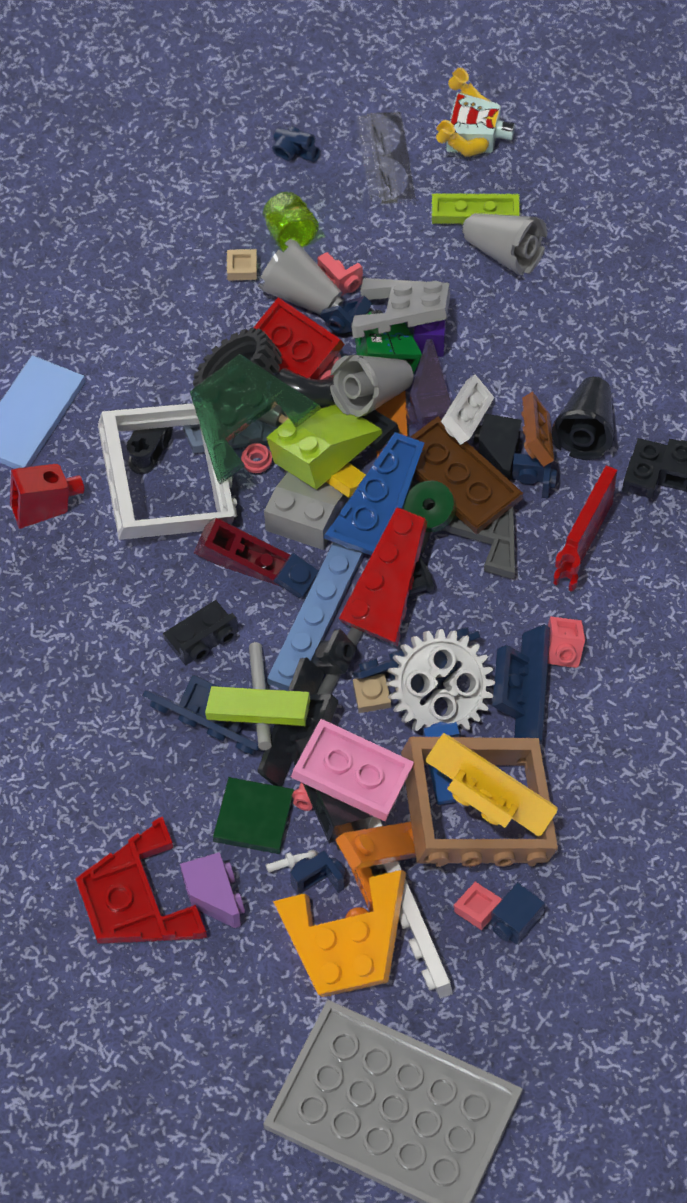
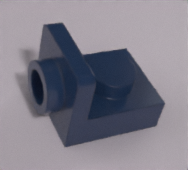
[512,453,557,499]

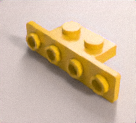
[426,733,558,836]

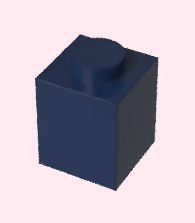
[490,882,545,945]

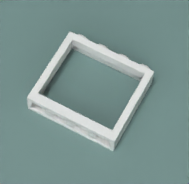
[98,402,237,540]

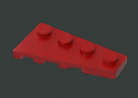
[339,507,427,647]

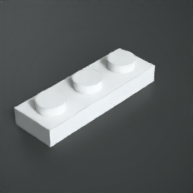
[441,375,494,444]

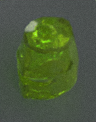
[262,191,319,252]

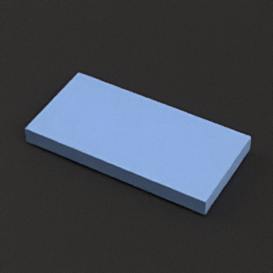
[0,355,86,469]

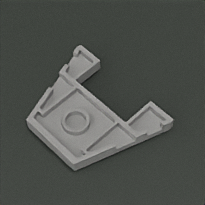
[351,278,450,338]

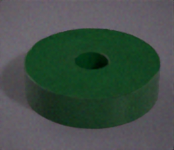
[404,480,456,533]

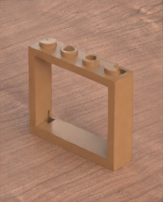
[401,737,558,867]

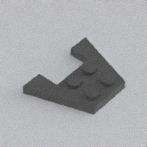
[420,503,515,579]

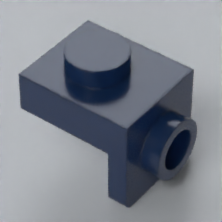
[320,295,372,335]
[290,850,346,895]

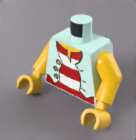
[436,68,515,157]

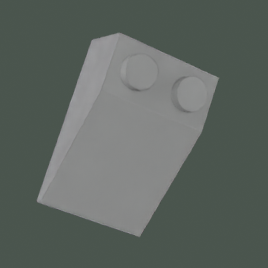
[264,472,349,550]

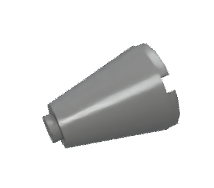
[462,213,547,275]
[258,239,343,314]
[330,355,413,417]

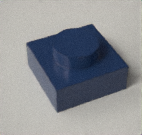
[273,553,319,599]

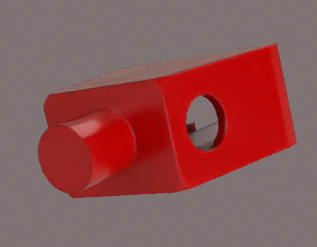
[10,464,84,529]

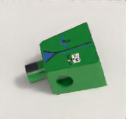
[355,310,422,374]

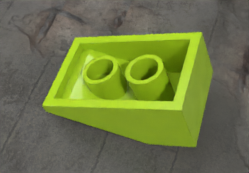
[266,404,383,490]

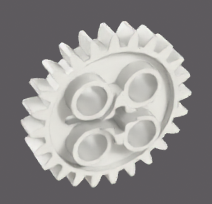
[386,629,495,731]

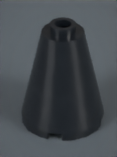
[552,377,614,460]

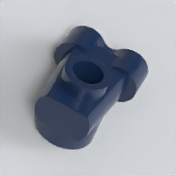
[272,126,320,162]

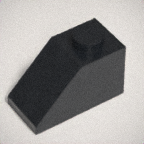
[474,413,522,480]

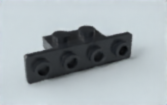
[258,657,339,787]

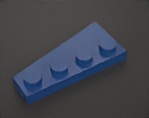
[324,432,424,555]

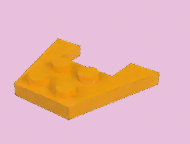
[273,870,406,997]

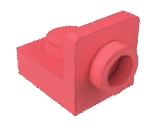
[318,252,363,296]
[548,616,585,668]

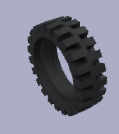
[193,328,282,413]

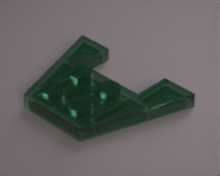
[190,354,321,484]

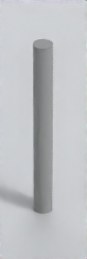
[249,642,272,750]

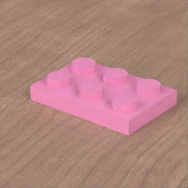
[291,719,414,821]

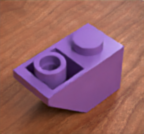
[180,852,245,928]

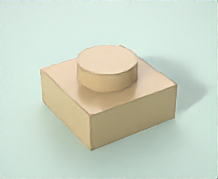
[227,249,257,281]
[353,674,391,713]

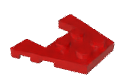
[75,816,207,944]

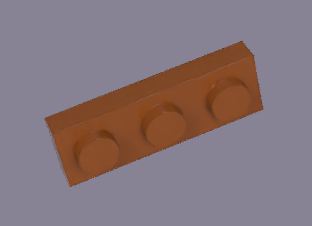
[521,391,554,467]

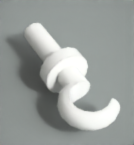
[266,850,317,873]

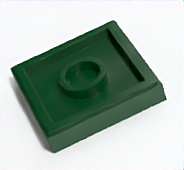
[213,777,294,854]

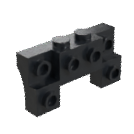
[622,438,687,499]

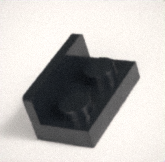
[163,600,239,666]

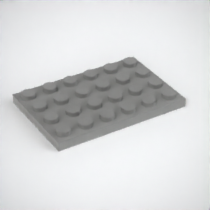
[263,999,523,1203]

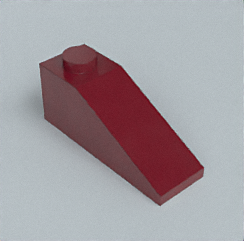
[194,518,290,587]

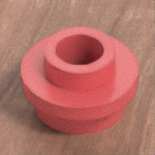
[241,443,272,473]

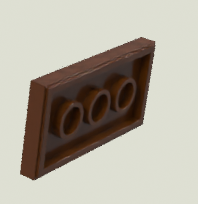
[410,416,523,535]

